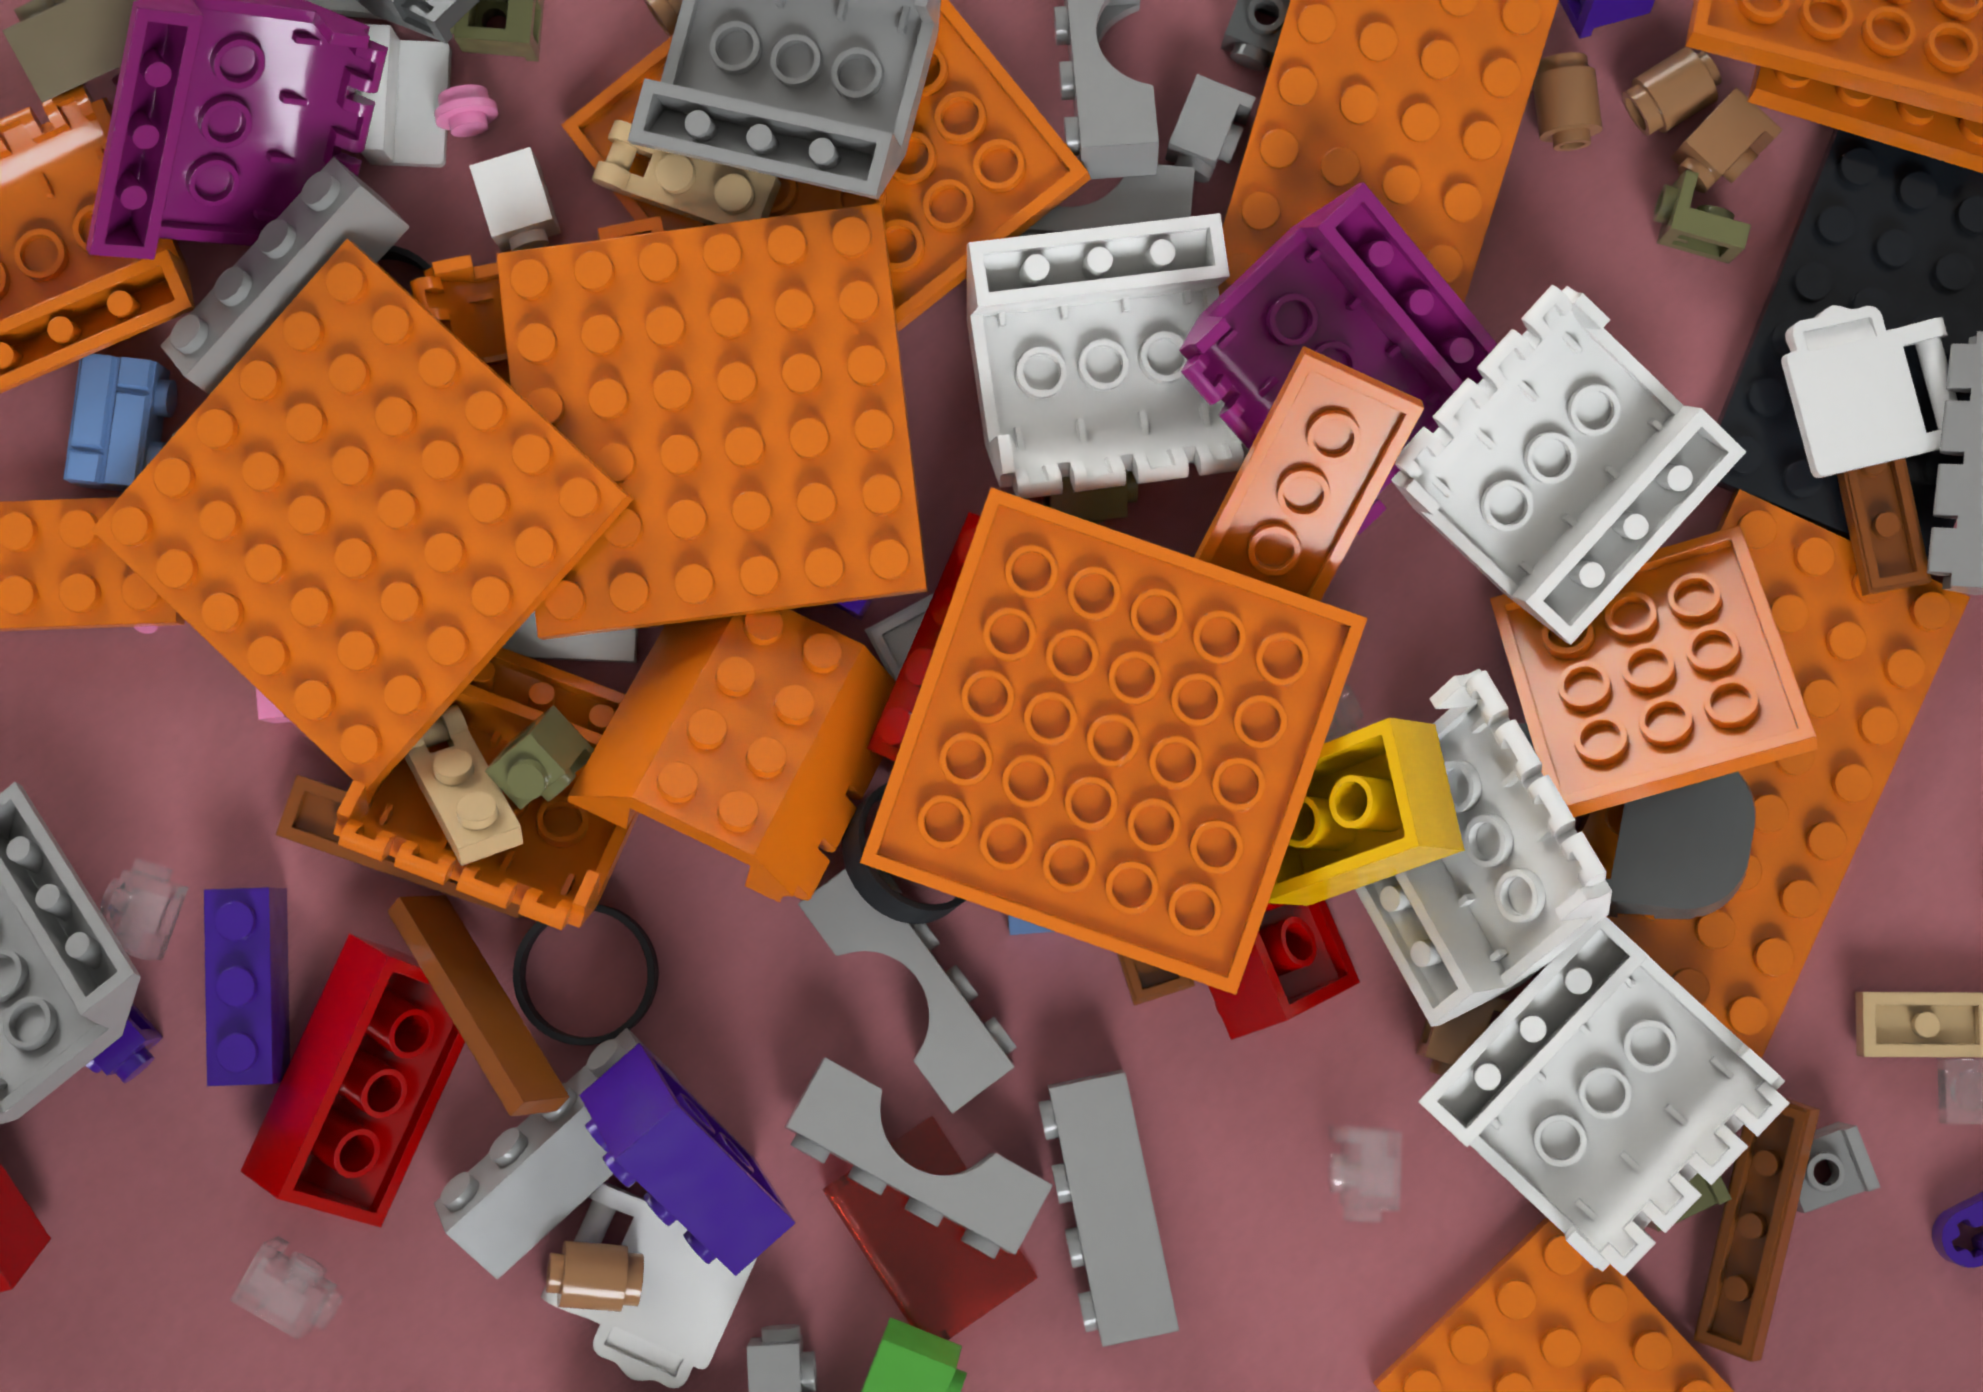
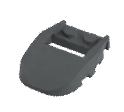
[1519,723,1756,919]

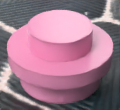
[434,84,499,137]

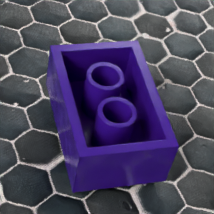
[579,1042,796,1276]

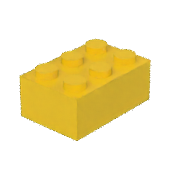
[1268,717,1464,906]

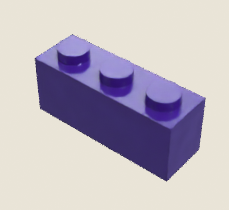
[204,887,290,1086]

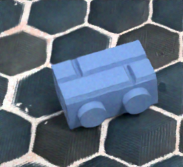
[63,354,178,492]

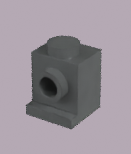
[1220,0,1290,71]

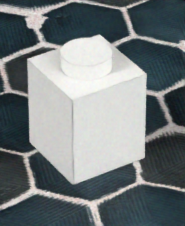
[469,147,561,252]

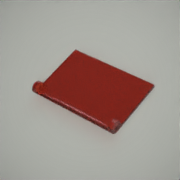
[822,1116,1038,1340]

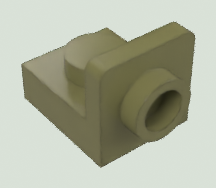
[1653,170,1751,264]

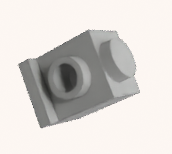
[1165,74,1256,183]
[1797,1122,1881,1214]
[746,1324,817,1392]

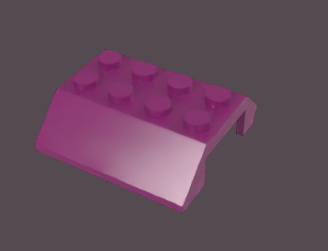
[86,0,388,260]
[1179,183,1498,535]

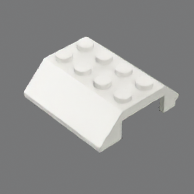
[966,213,1249,499]
[1391,285,1746,645]
[1355,668,1612,1027]
[1418,917,1790,1276]

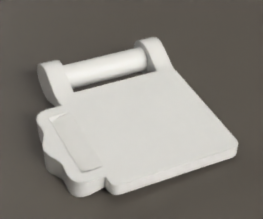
[1781,305,1958,478]
[541,1181,757,1389]

